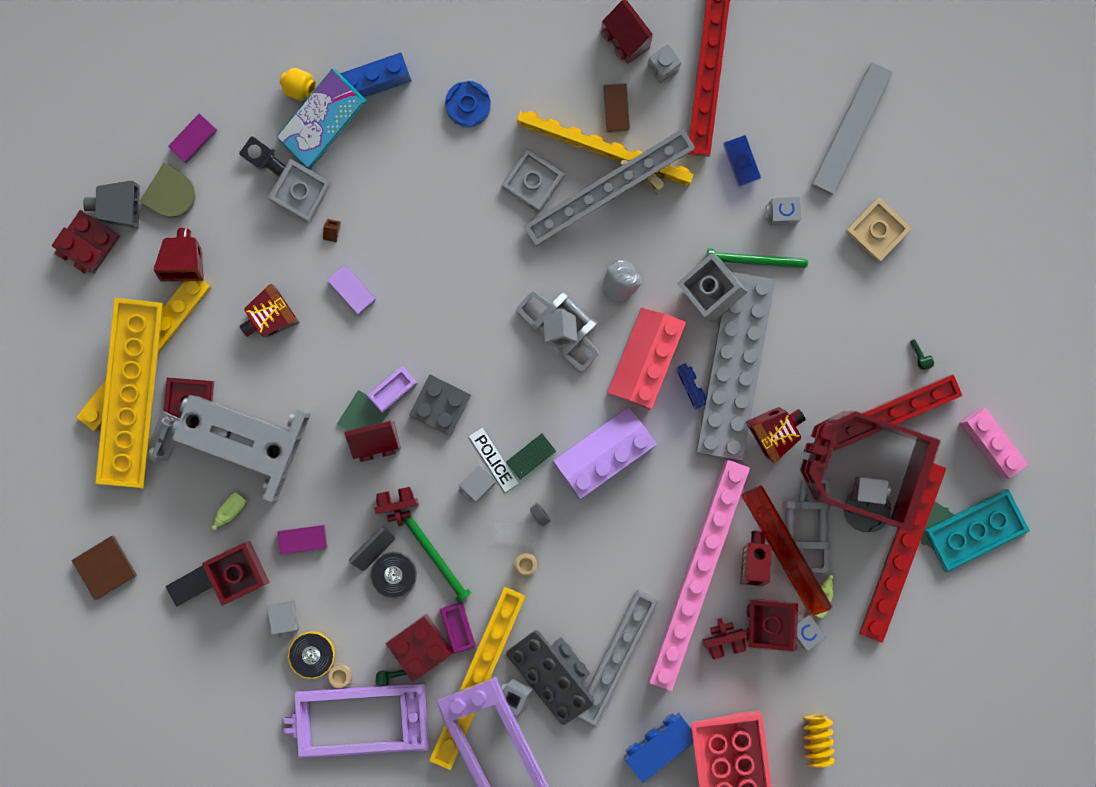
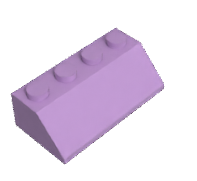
[554,407,657,499]

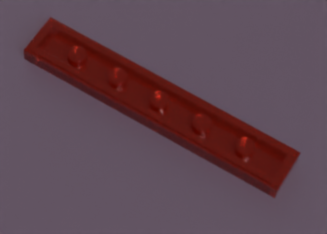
[741,485,832,616]

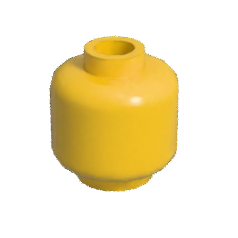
[280,68,316,102]

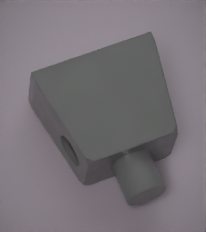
[83,181,140,228]

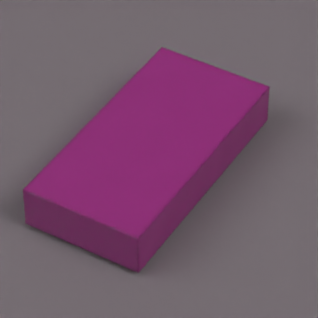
[168,114,217,163]
[277,525,328,554]
[440,602,476,654]

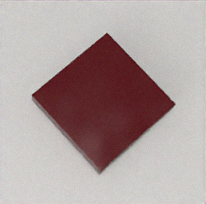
[164,378,214,426]

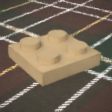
[845,197,912,263]

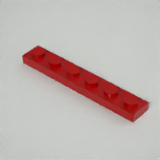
[833,374,963,450]

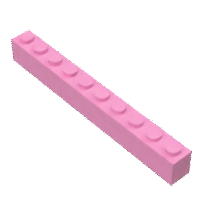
[648,460,750,691]

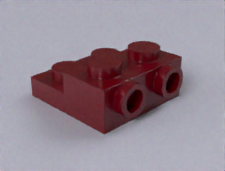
[51,210,120,274]
[746,599,798,652]

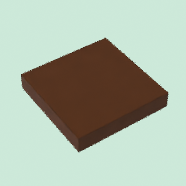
[71,536,137,600]

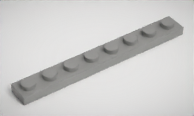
[524,128,695,246]

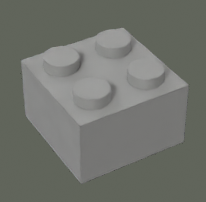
[677,253,748,322]

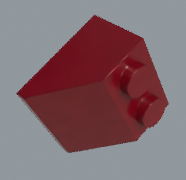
[601,0,653,64]
[344,421,401,462]

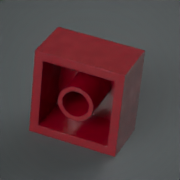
[202,541,270,606]
[386,614,453,683]

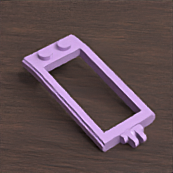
[436,677,549,787]
[283,683,429,759]

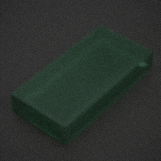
[506,433,556,480]

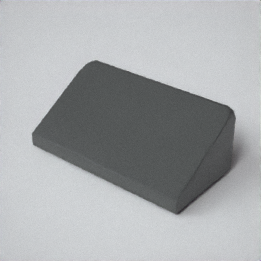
[349,527,395,571]

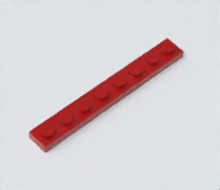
[688,0,730,157]
[859,463,947,643]

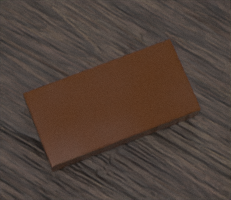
[604,83,630,132]

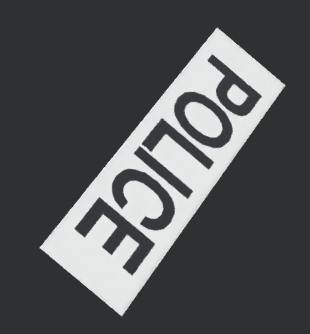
[469,428,519,492]

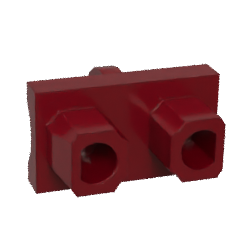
[374,487,419,527]
[702,618,747,659]

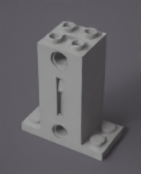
[171,395,311,502]

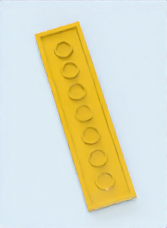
[95,298,163,488]

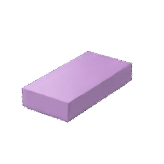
[328,265,376,315]
[367,366,417,413]

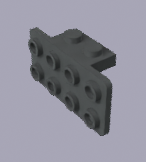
[506,630,594,725]

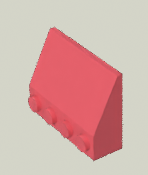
[691,710,772,787]

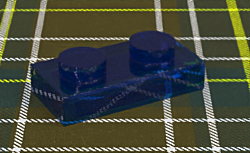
[675,363,706,410]

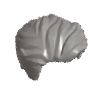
[602,259,642,302]

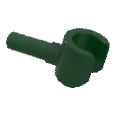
[910,339,934,370]
[376,669,407,686]

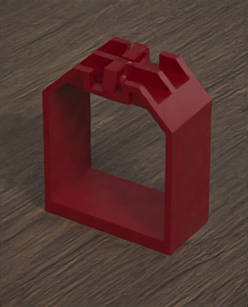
[800,411,941,531]

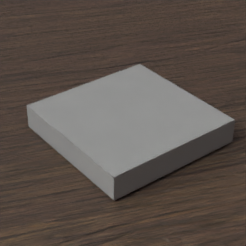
[501,149,565,212]
[267,159,331,222]

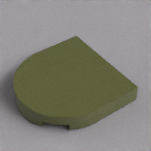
[140,163,195,218]

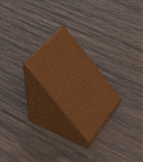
[323,219,341,243]

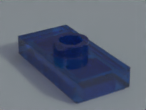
[723,135,761,187]

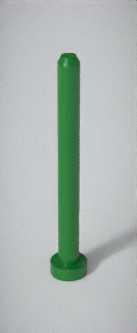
[706,249,808,268]
[403,516,471,603]

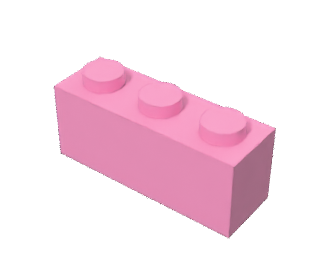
[959,408,1028,479]

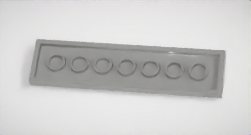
[696,271,775,461]

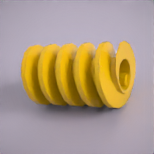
[802,715,835,767]

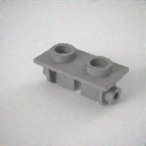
[148,411,180,461]

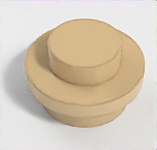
[514,553,538,576]

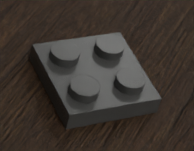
[409,374,471,436]

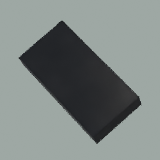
[165,565,213,607]

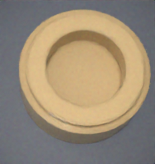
[328,664,352,689]

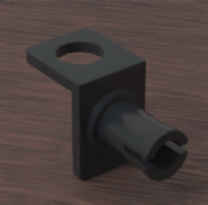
[239,136,286,177]

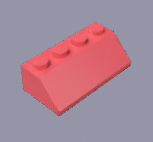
[607,308,686,410]

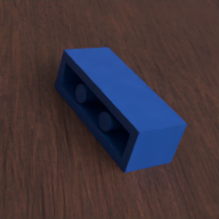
[340,52,411,98]
[624,712,693,783]

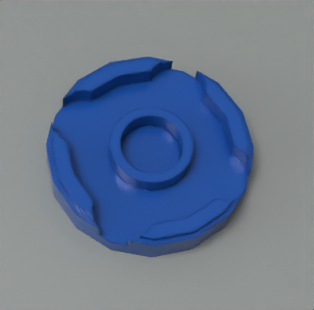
[445,81,491,127]

